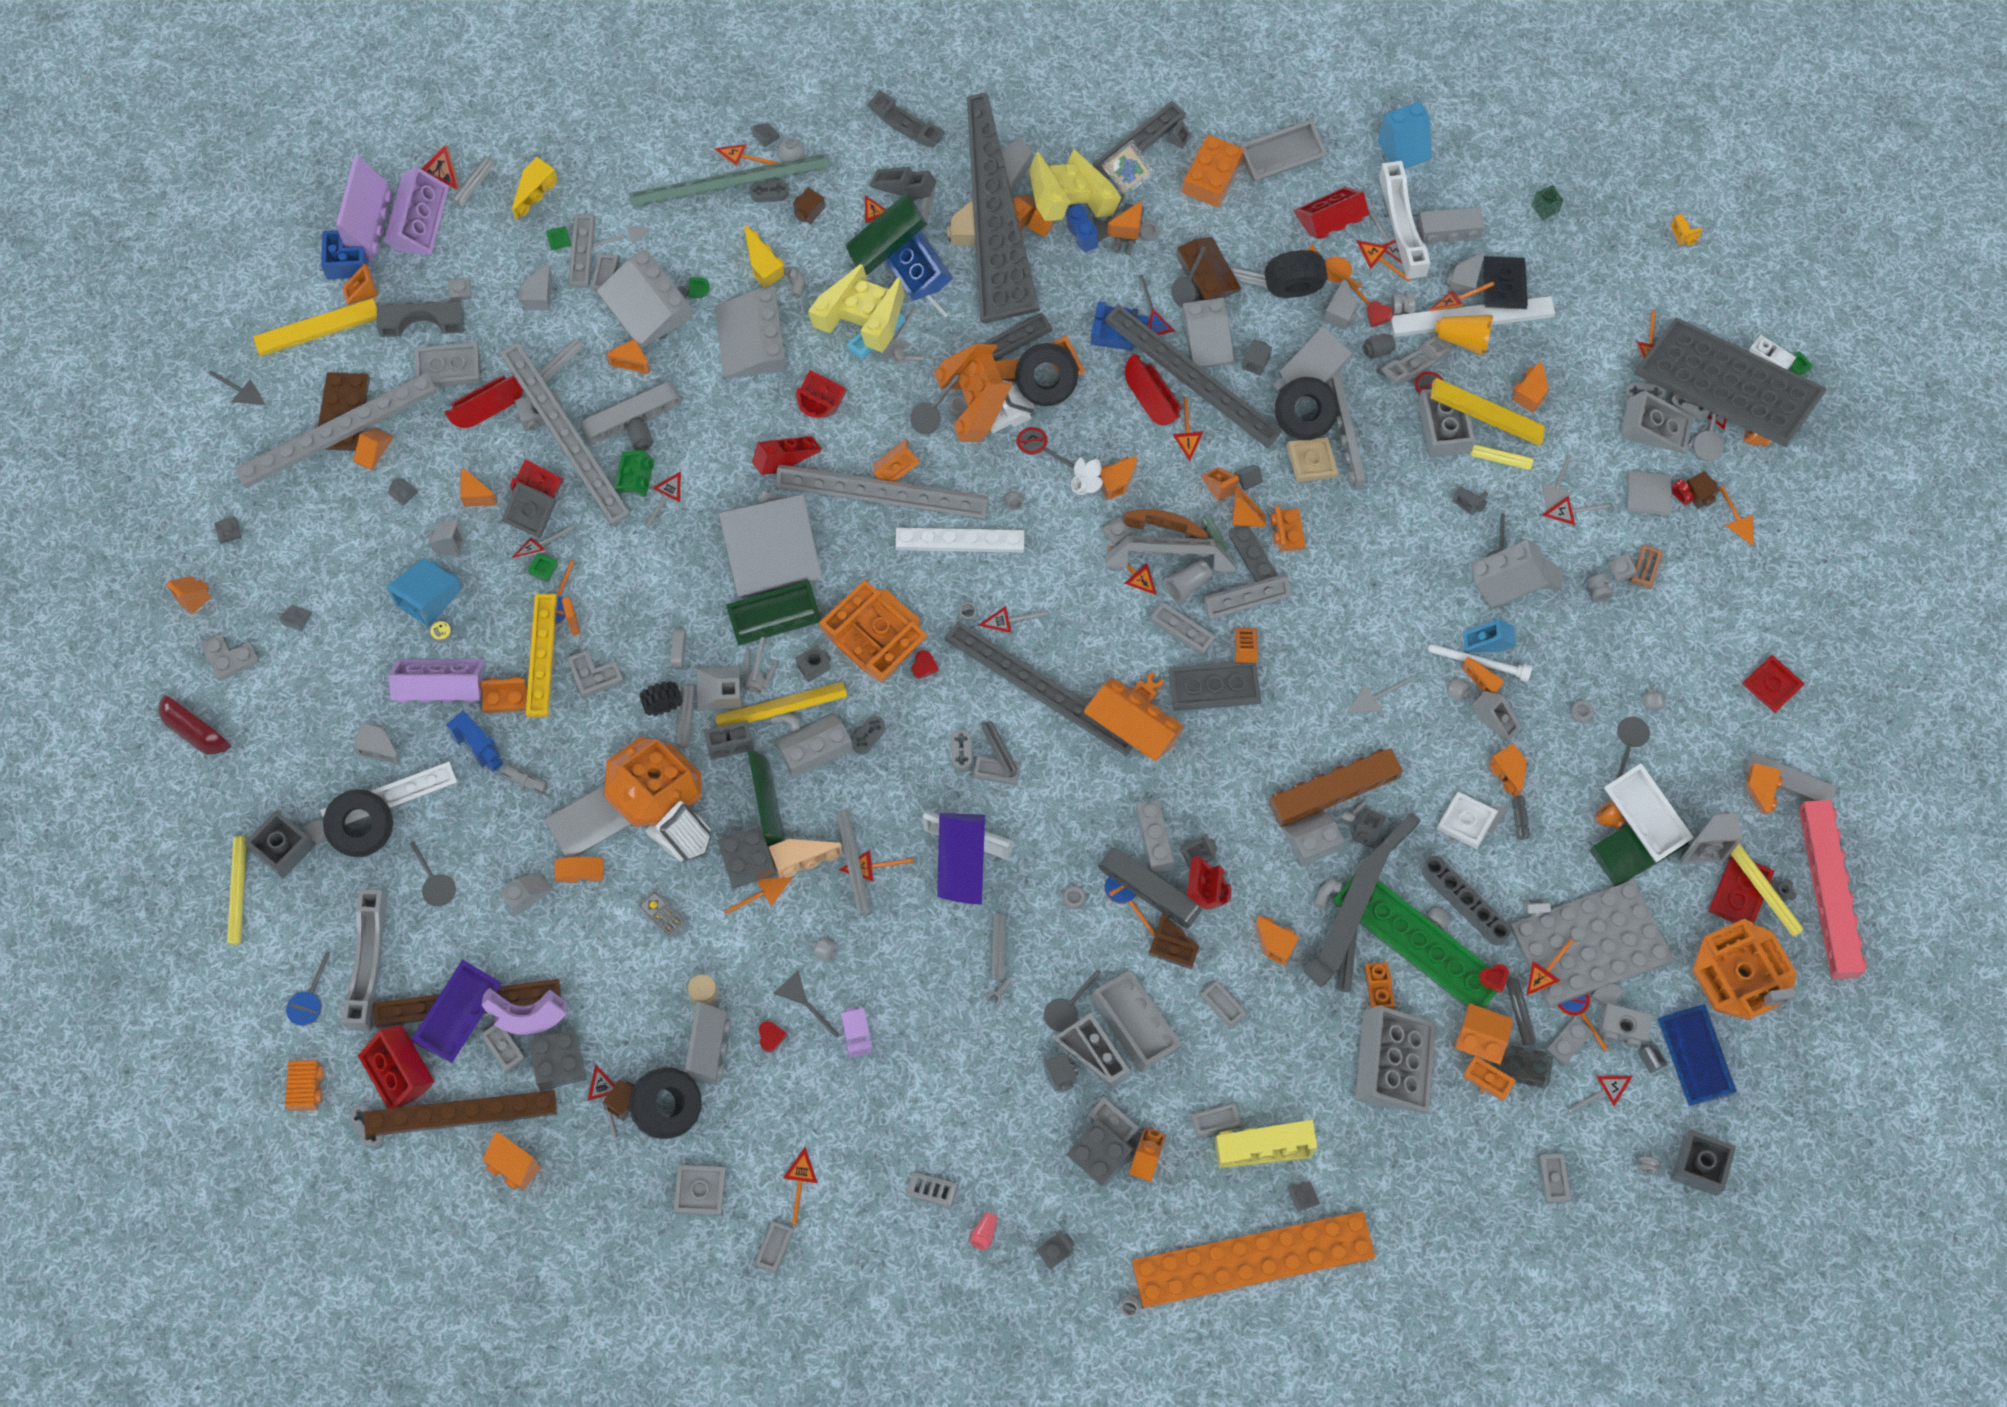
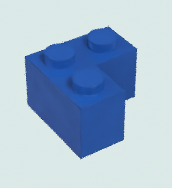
[321,230,369,280]

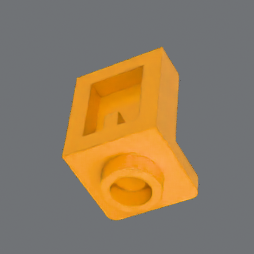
[1670,214,1702,246]

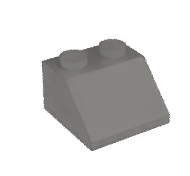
[1282,811,1345,867]

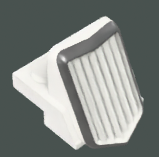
[991,379,1034,434]
[645,801,711,862]

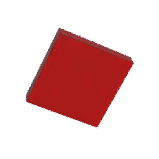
[1742,655,1805,713]

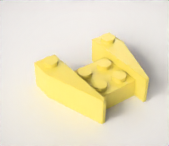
[1029,150,1121,221]
[808,264,905,353]

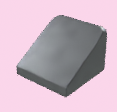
[751,123,780,148]
[279,605,312,632]
[1289,1182,1320,1213]

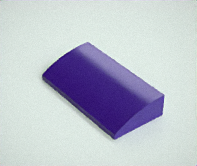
[937,813,985,905]
[411,959,502,1063]

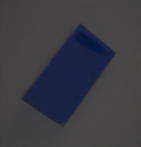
[1658,1004,1737,1107]

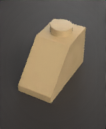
[947,200,975,246]

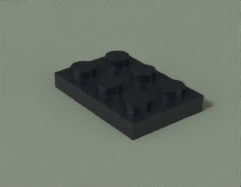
[1483,256,1528,309]

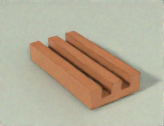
[1630,544,1663,590]

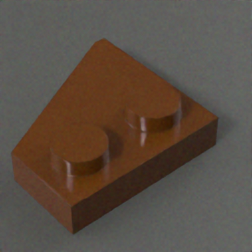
[1148,913,1199,970]

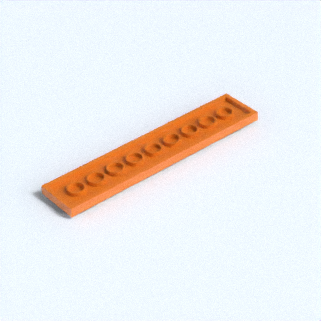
[1132,1211,1376,1309]

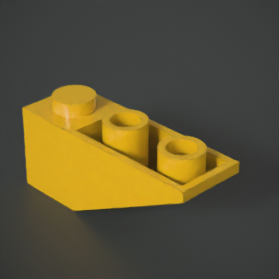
[512,157,558,220]
[744,225,785,289]

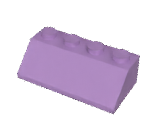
[384,166,449,255]
[388,659,485,703]

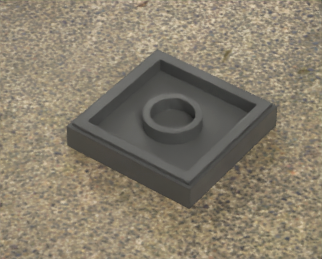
[501,482,557,538]

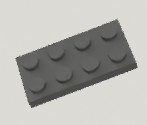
[1168,662,1261,711]

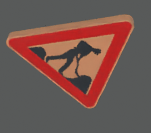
[421,145,459,189]

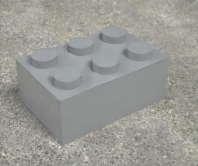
[1418,386,1475,457]

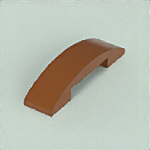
[1123,509,1208,539]

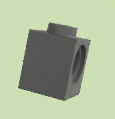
[1242,339,1272,376]
[795,644,831,682]

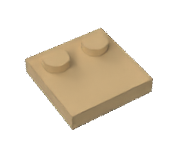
[1286,437,1339,482]

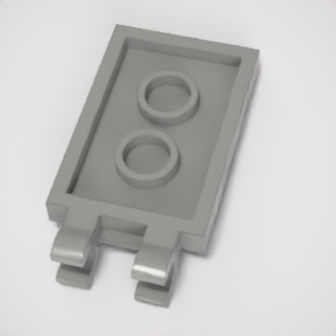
[1273,326,1354,407]

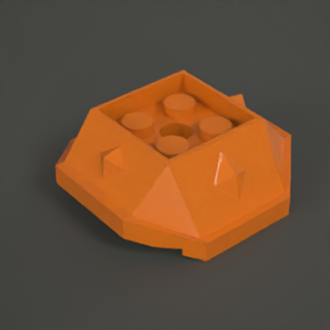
[604,737,701,827]
[1692,919,1797,1020]

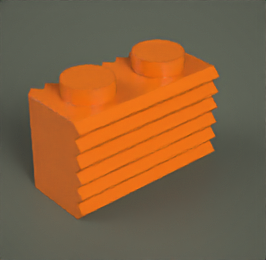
[285,1060,325,1111]

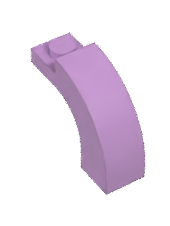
[481,988,568,1035]

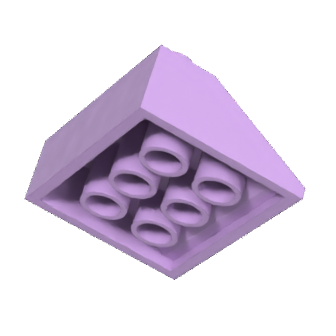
[336,156,393,261]

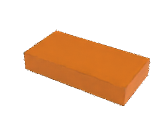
[562,597,580,636]

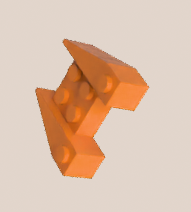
[934,344,1012,442]

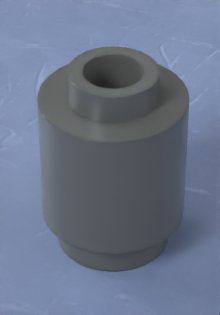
[1363,334,1396,359]
[627,419,653,451]

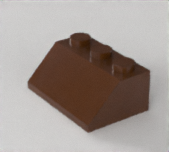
[1176,237,1241,301]

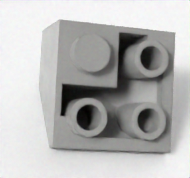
[697,666,742,711]

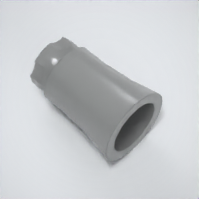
[1163,560,1213,604]

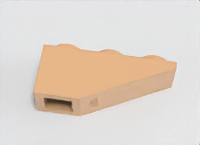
[768,839,842,878]

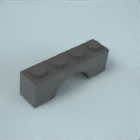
[377,300,464,337]

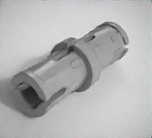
[503,764,549,796]

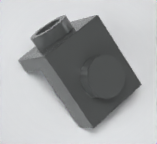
[1180,833,1217,869]

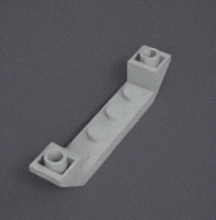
[1105,536,1235,574]

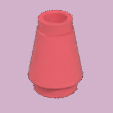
[970,1212,998,1250]

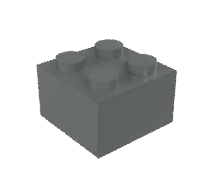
[244,810,315,879]
[717,826,776,889]
[529,1029,587,1091]
[1066,1118,1136,1186]
[1671,1130,1736,1196]

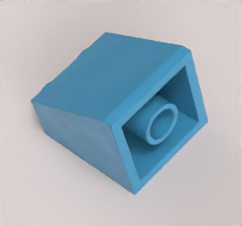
[1378,101,1432,169]
[387,558,462,627]

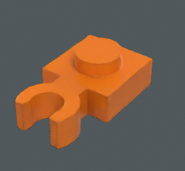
[1131,672,1164,704]

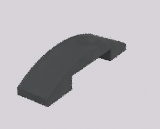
[868,90,945,148]

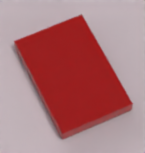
[1708,855,1775,924]

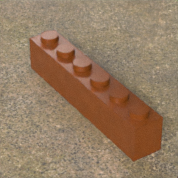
[1269,748,1403,828]

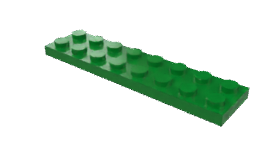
[1333,873,1497,1008]

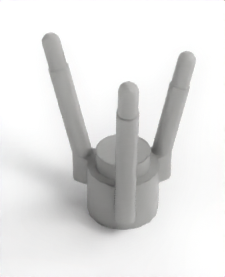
[743,637,779,693]

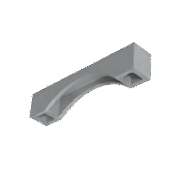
[342,889,387,1031]

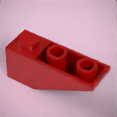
[752,436,822,475]

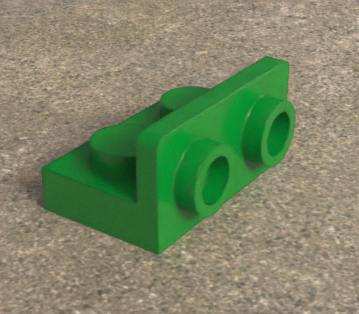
[614,450,654,497]

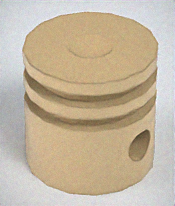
[688,975,718,1006]

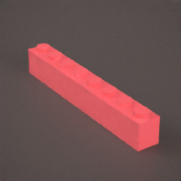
[1799,800,1866,979]

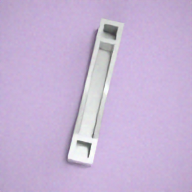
[1379,161,1431,279]

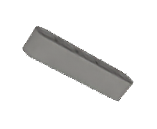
[580,382,682,445]

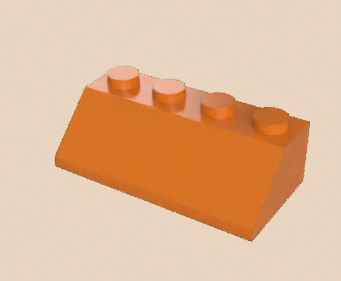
[1084,678,1184,762]

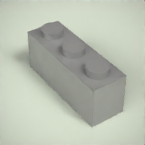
[1417,207,1485,245]
[1136,800,1174,874]

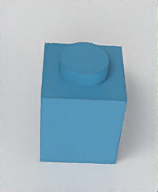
[1463,619,1516,652]

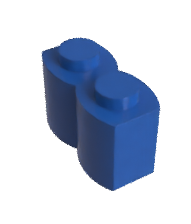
[1066,203,1098,252]

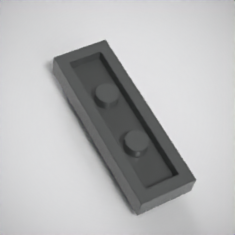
[1228,526,1278,582]

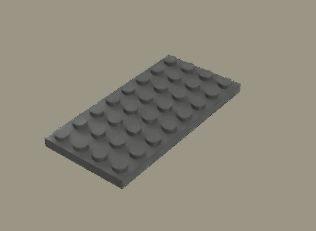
[1635,317,1827,448]

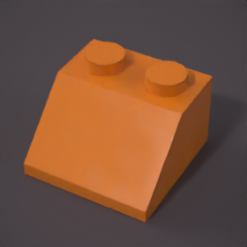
[1454,1003,1514,1064]
[483,1131,541,1191]

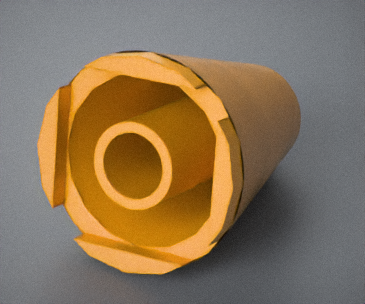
[1434,315,1493,356]

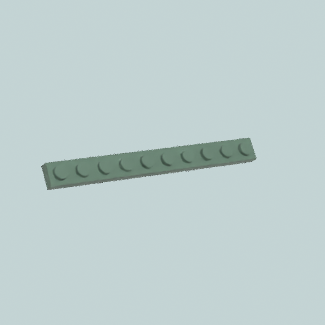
[629,154,830,207]

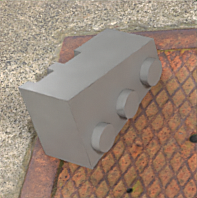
[1053,1013,1132,1088]

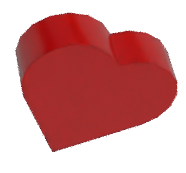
[1367,301,1393,327]
[1671,479,1694,505]
[912,650,939,679]
[1479,964,1509,993]
[759,1021,787,1052]

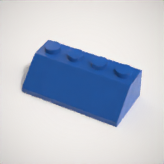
[886,230,953,301]

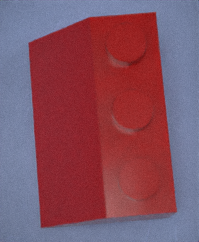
[1293,187,1370,239]
[358,1025,435,1109]

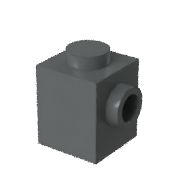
[1044,1052,1079,1092]

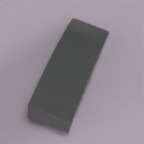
[870,167,937,197]

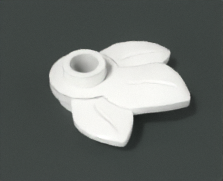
[1071,457,1103,495]

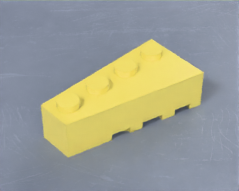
[1215,1120,1317,1168]

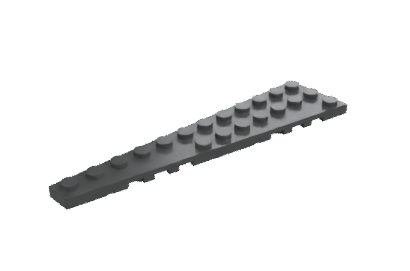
[967,92,1040,323]

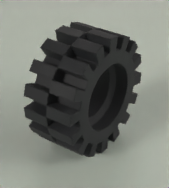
[639,681,683,716]

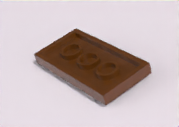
[318,372,370,451]

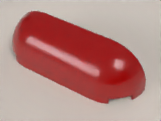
[1125,354,1182,425]
[445,375,523,428]

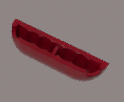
[158,695,231,755]

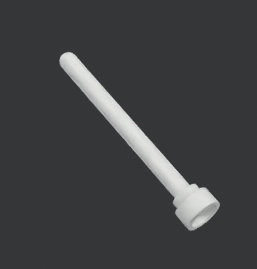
[1427,644,1532,683]

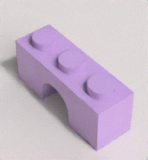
[841,1007,872,1058]

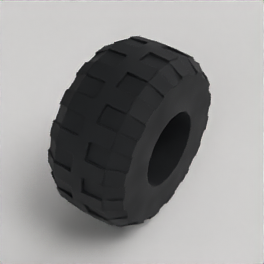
[1265,250,1328,298]
[1015,343,1078,406]
[1275,377,1339,440]
[323,789,393,857]
[629,1067,702,1139]

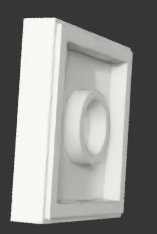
[1437,791,1498,849]

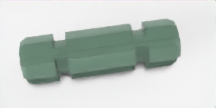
[1201,516,1229,553]

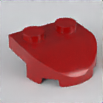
[796,370,848,418]
[510,459,564,498]
[1187,856,1232,910]

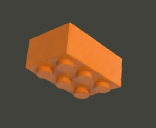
[1182,134,1244,208]

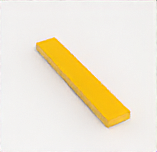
[253,298,377,357]
[1430,378,1545,446]
[526,594,558,718]
[715,682,847,727]

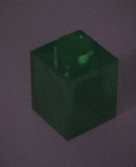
[1531,185,1564,221]

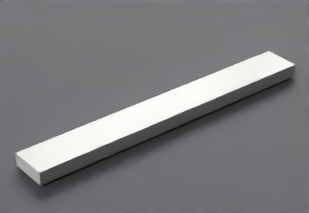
[1390,296,1556,337]

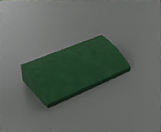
[846,192,928,275]
[726,581,821,646]
[748,751,785,847]
[1590,825,1689,886]

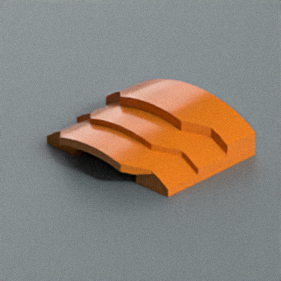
[819,580,928,683]

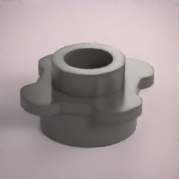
[1771,879,1797,901]

